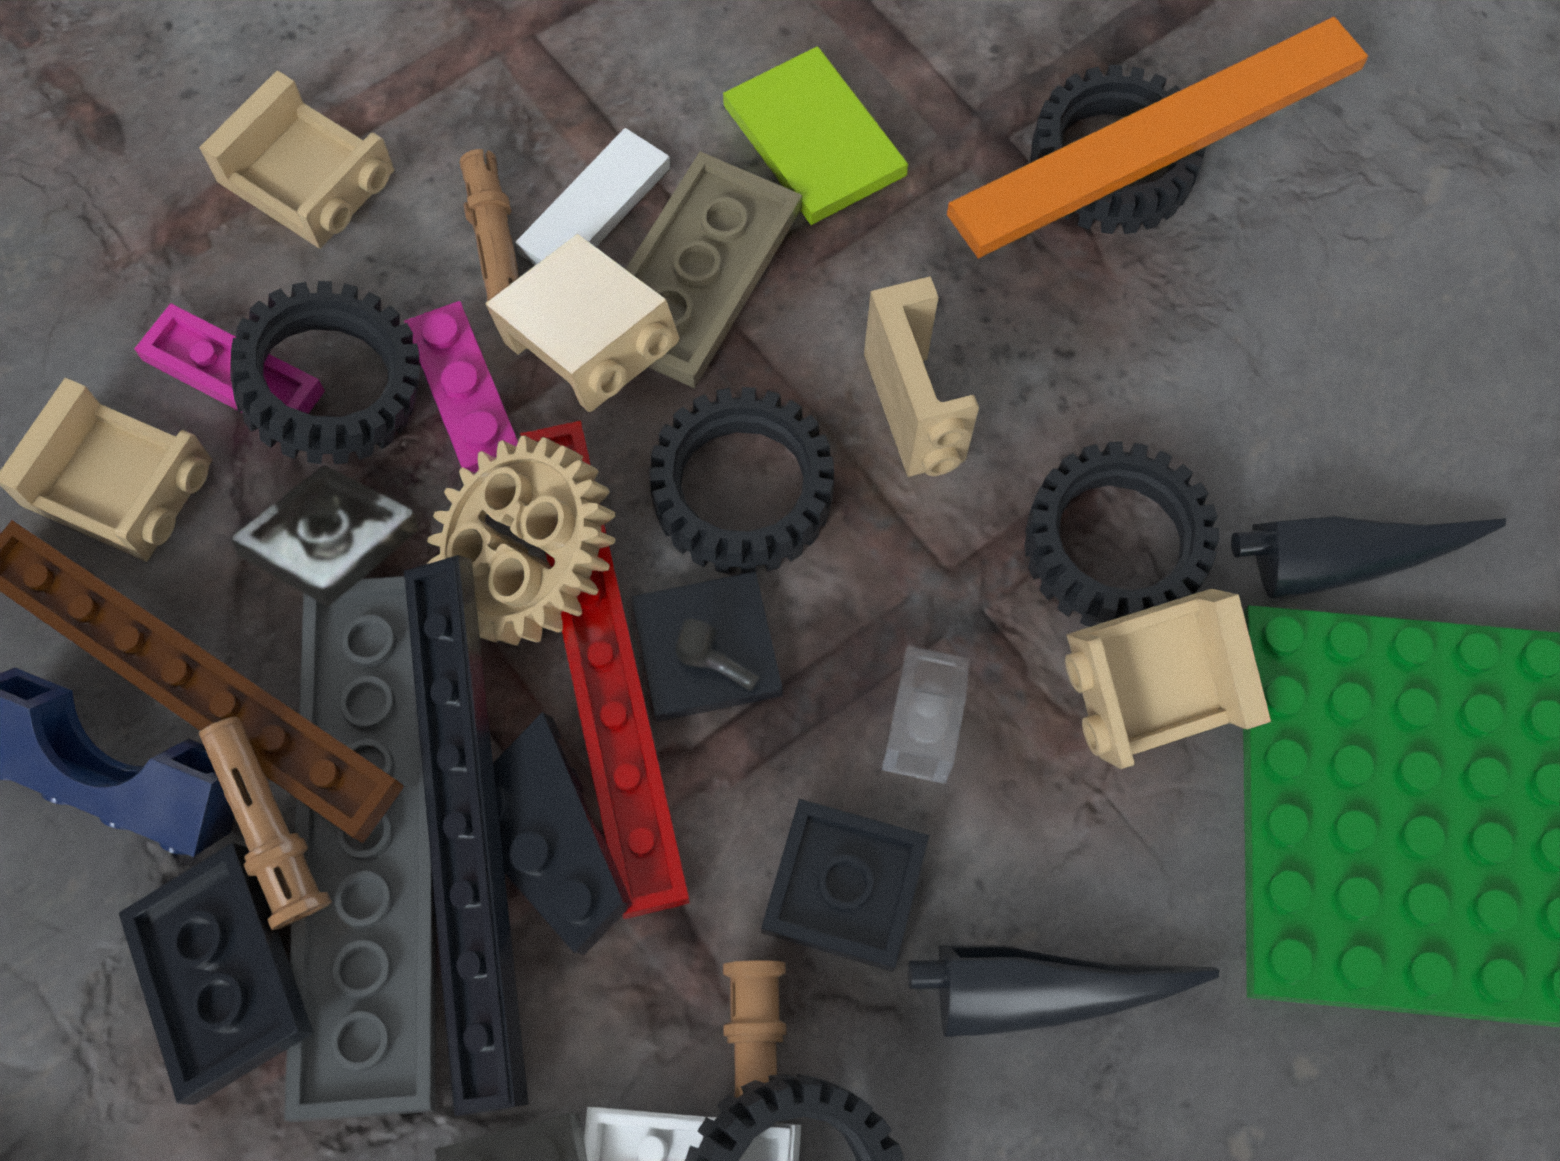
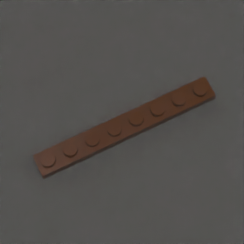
[0,520,405,843]

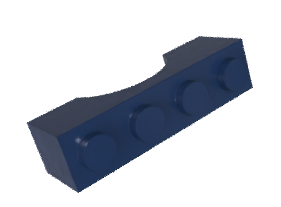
[0,667,243,857]

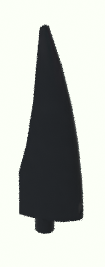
[1231,516,1506,598]
[908,945,1220,1037]

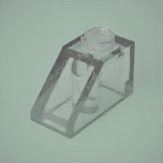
[882,646,970,784]

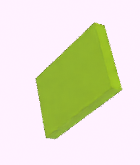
[723,46,908,225]

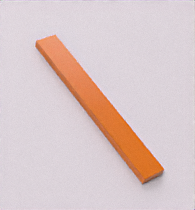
[947,16,1368,259]

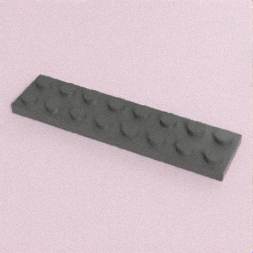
[284,576,436,1122]

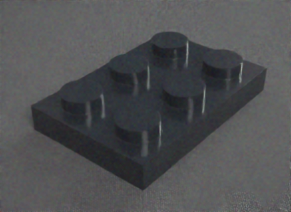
[118,843,314,1105]

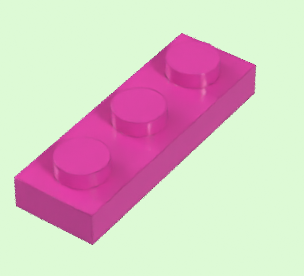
[404,301,518,473]
[134,303,325,414]

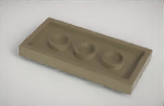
[626,151,802,389]

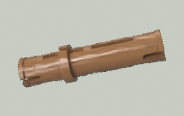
[459,149,519,314]

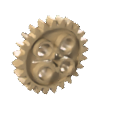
[427,436,615,646]

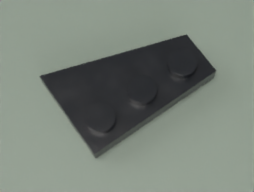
[493,712,633,955]

